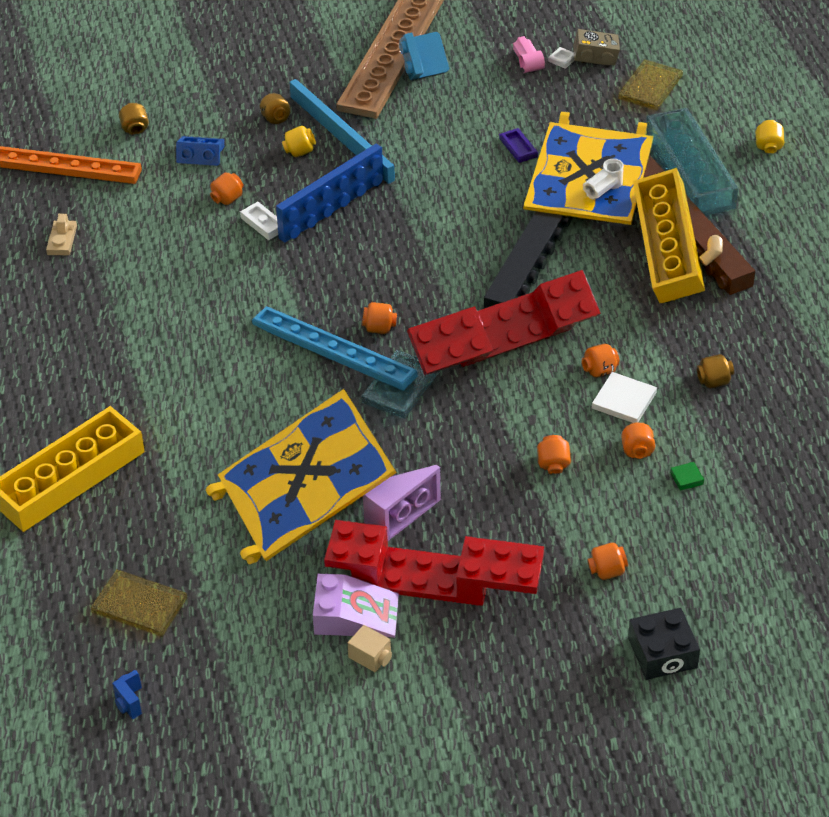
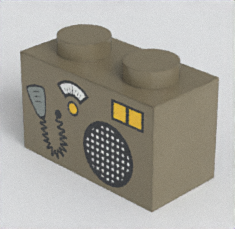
[573,29,620,65]

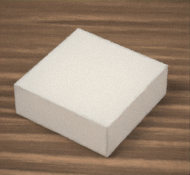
[548,47,574,69]

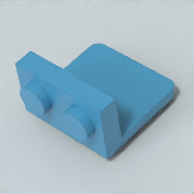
[399,32,449,80]

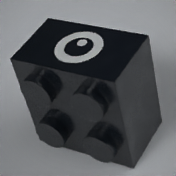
[628,608,700,680]

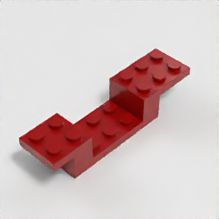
[407,270,601,376]
[324,520,544,606]

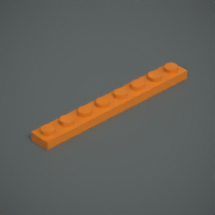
[0,146,142,184]

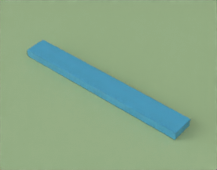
[289,79,395,184]
[252,306,418,391]

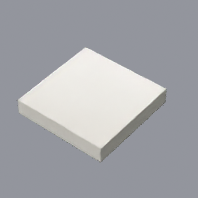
[592,372,657,423]

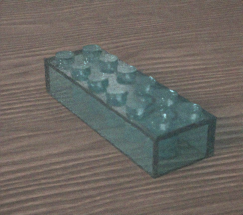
[646,108,738,215]

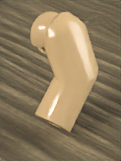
[698,235,723,266]

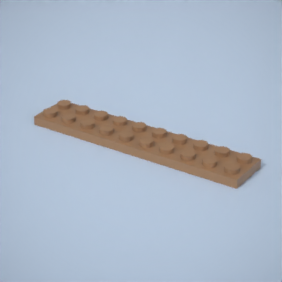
[337,0,444,119]

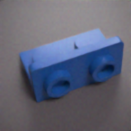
[176,136,224,166]

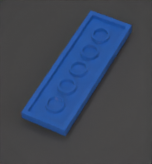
[276,144,383,243]

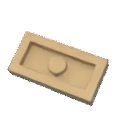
[46,214,77,255]

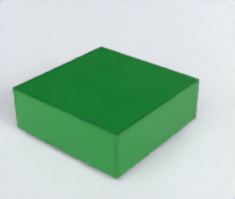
[670,462,704,491]

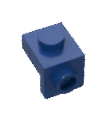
[112,670,142,719]

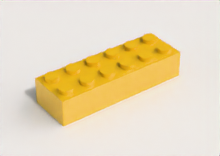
[633,168,705,303]
[0,406,145,532]

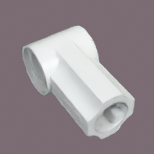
[583,159,624,200]

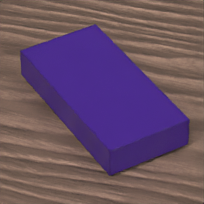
[499,128,538,163]

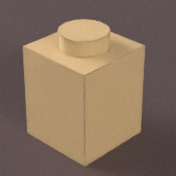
[348,625,392,672]

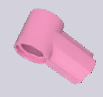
[513,36,545,73]

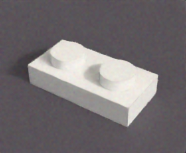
[240,202,278,240]

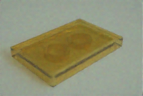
[618,59,683,111]
[91,569,187,637]

